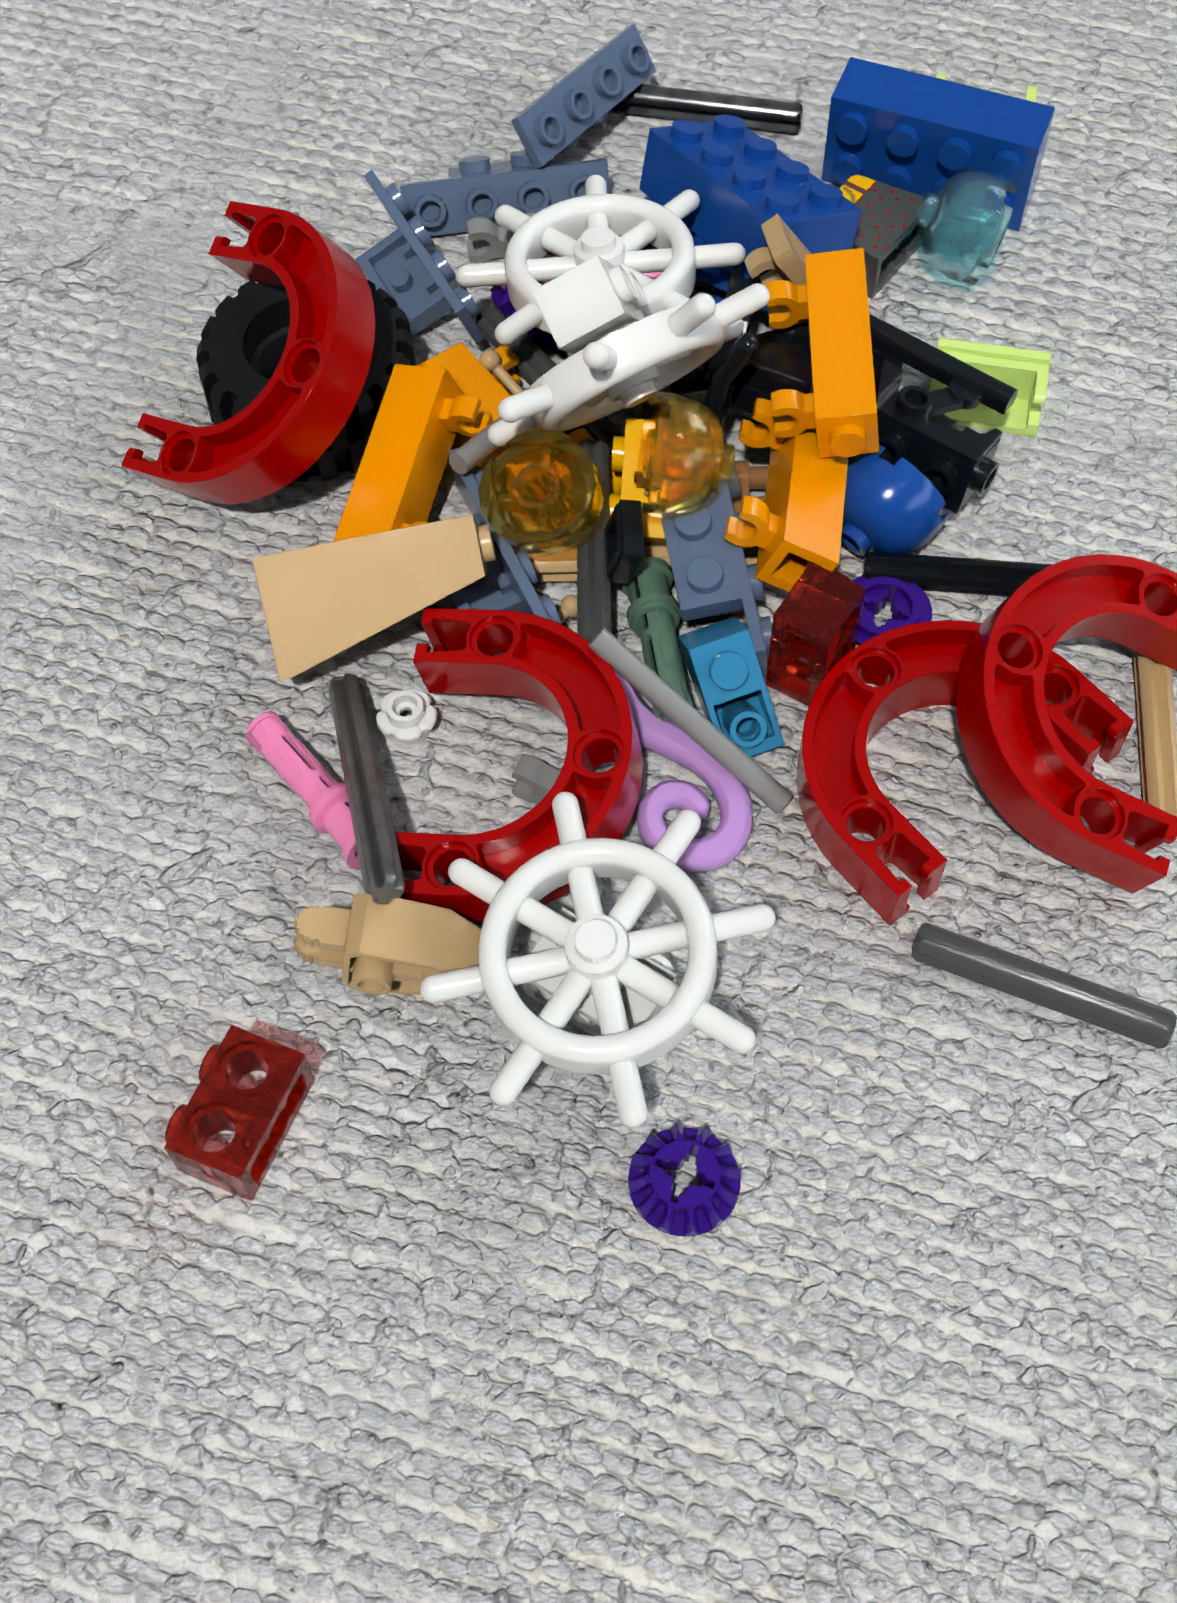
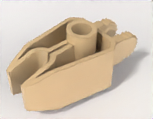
[294,892,481,995]

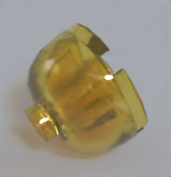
[636,391,735,517]
[478,429,604,556]

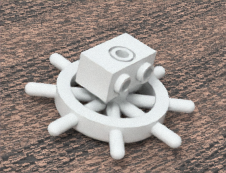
[455,175,746,358]
[487,255,770,447]
[420,792,775,1128]

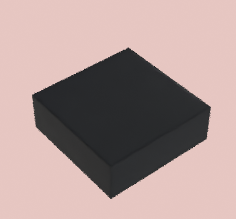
[604,499,645,583]

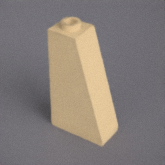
[252,514,496,680]

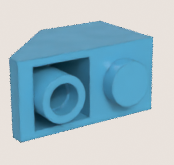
[677,616,785,757]

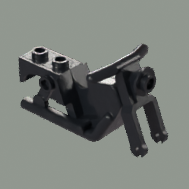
[670,265,1018,514]

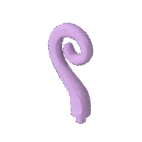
[614,671,753,872]

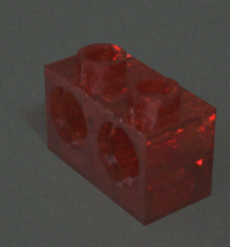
[765,562,866,707]
[164,1025,315,1202]

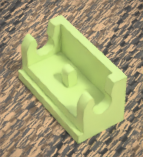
[928,338,1051,437]

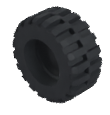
[196,279,416,482]

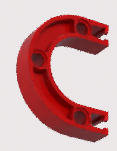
[121,201,375,504]
[956,554,1177,894]
[394,608,643,922]
[797,620,1134,926]

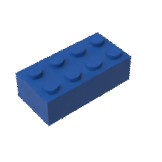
[821,57,1055,232]
[639,115,862,281]

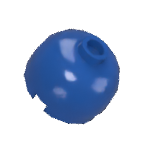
[841,445,948,556]

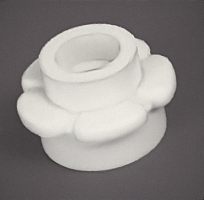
[376,688,437,746]

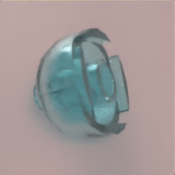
[915,170,1016,286]

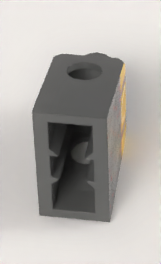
[839,175,933,299]

